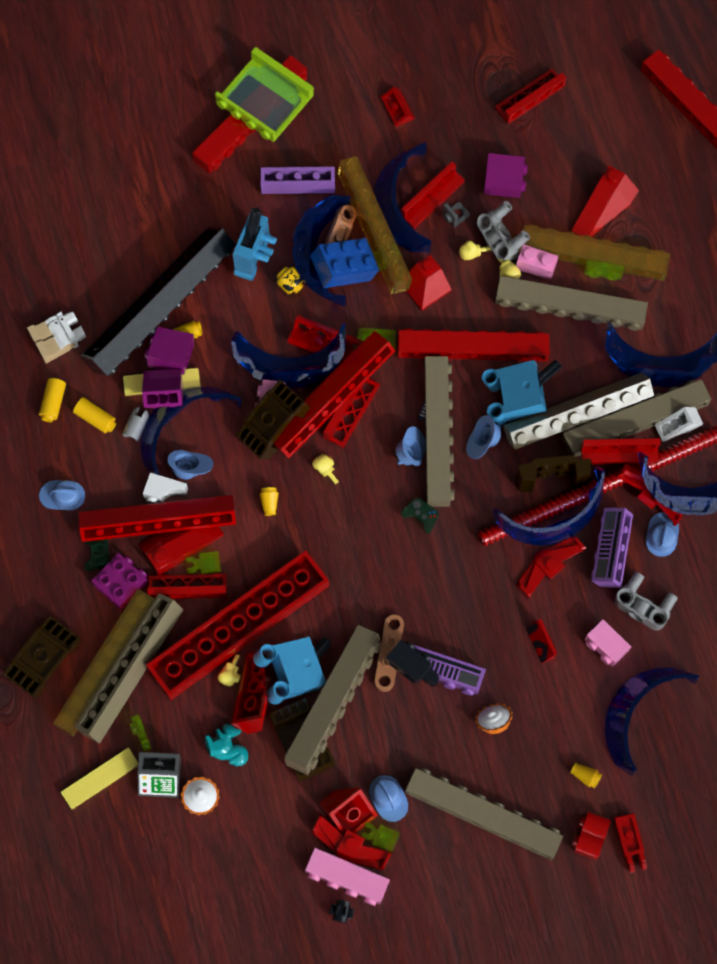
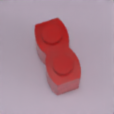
[572,812,611,860]

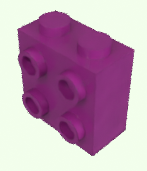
[484,153,528,198]
[145,327,194,375]
[142,369,183,408]
[91,553,148,611]

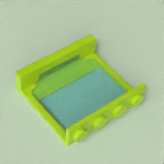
[215,47,314,142]

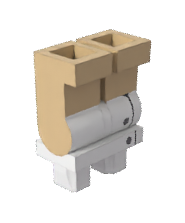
[27,312,86,364]

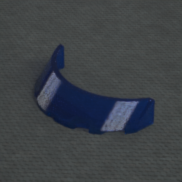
[373,142,431,253]
[292,195,351,307]
[605,322,717,387]
[231,324,346,388]
[141,387,242,475]
[638,452,717,516]
[492,467,605,545]
[604,668,700,776]

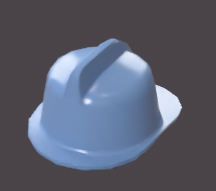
[466,415,501,459]
[395,426,426,466]
[168,450,213,480]
[39,480,85,510]
[646,512,679,557]
[369,775,408,822]

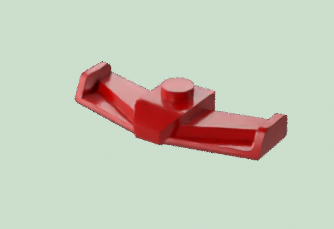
[615,463,684,526]
[516,536,586,599]
[312,815,392,870]

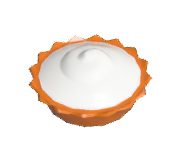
[475,703,513,734]
[181,776,220,816]

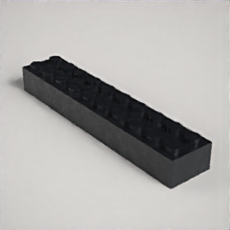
[80,227,236,376]

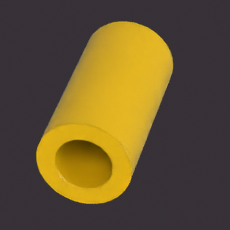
[39,378,66,422]
[73,397,116,434]

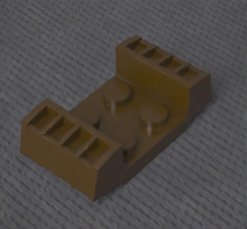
[236,379,310,459]
[515,455,591,492]
[3,615,81,698]
[269,698,336,782]

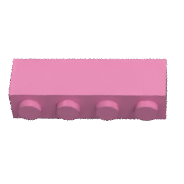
[305,848,390,906]

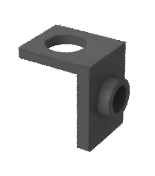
[442,202,470,228]

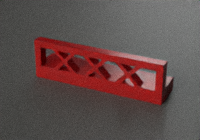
[495,68,567,124]
[401,161,465,230]
[287,315,363,363]
[323,379,380,448]
[580,438,661,464]
[147,574,227,600]

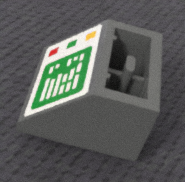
[138,752,181,798]

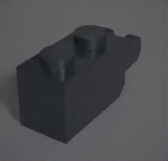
[386,640,440,687]

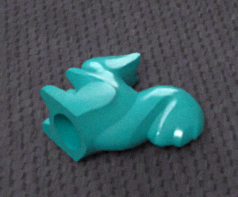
[204,724,249,766]

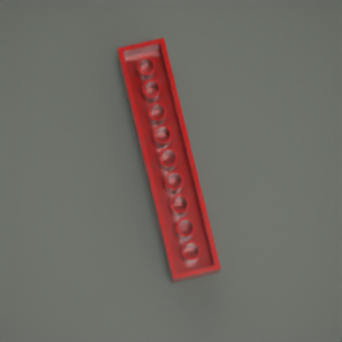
[146,550,329,701]

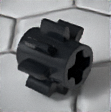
[329,899,354,923]

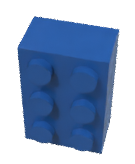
[310,238,379,288]

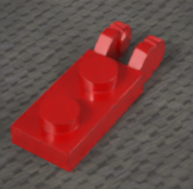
[614,813,647,873]

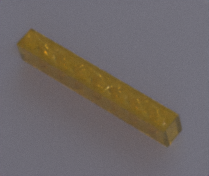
[338,156,412,294]
[519,225,670,281]
[53,589,155,737]

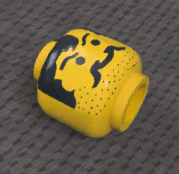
[277,266,304,294]

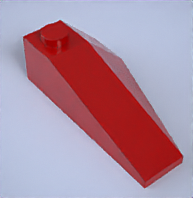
[571,165,639,240]
[138,526,224,576]
[232,651,267,734]

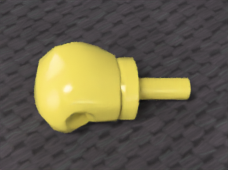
[459,241,491,260]
[497,258,521,279]
[312,454,339,485]
[218,654,241,687]

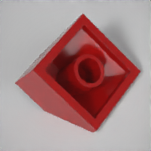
[400,255,452,311]
[319,787,378,835]

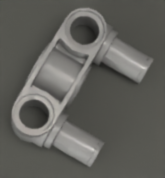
[477,201,531,261]
[614,572,678,630]

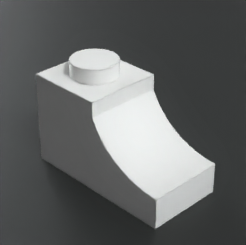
[655,407,703,442]
[143,473,188,504]

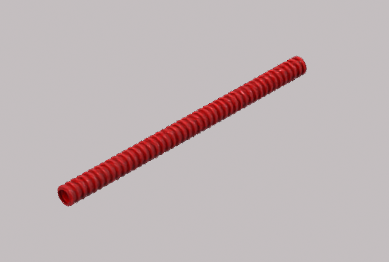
[478,426,717,547]

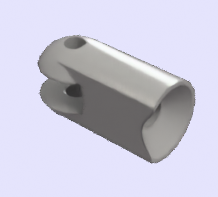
[122,407,149,442]

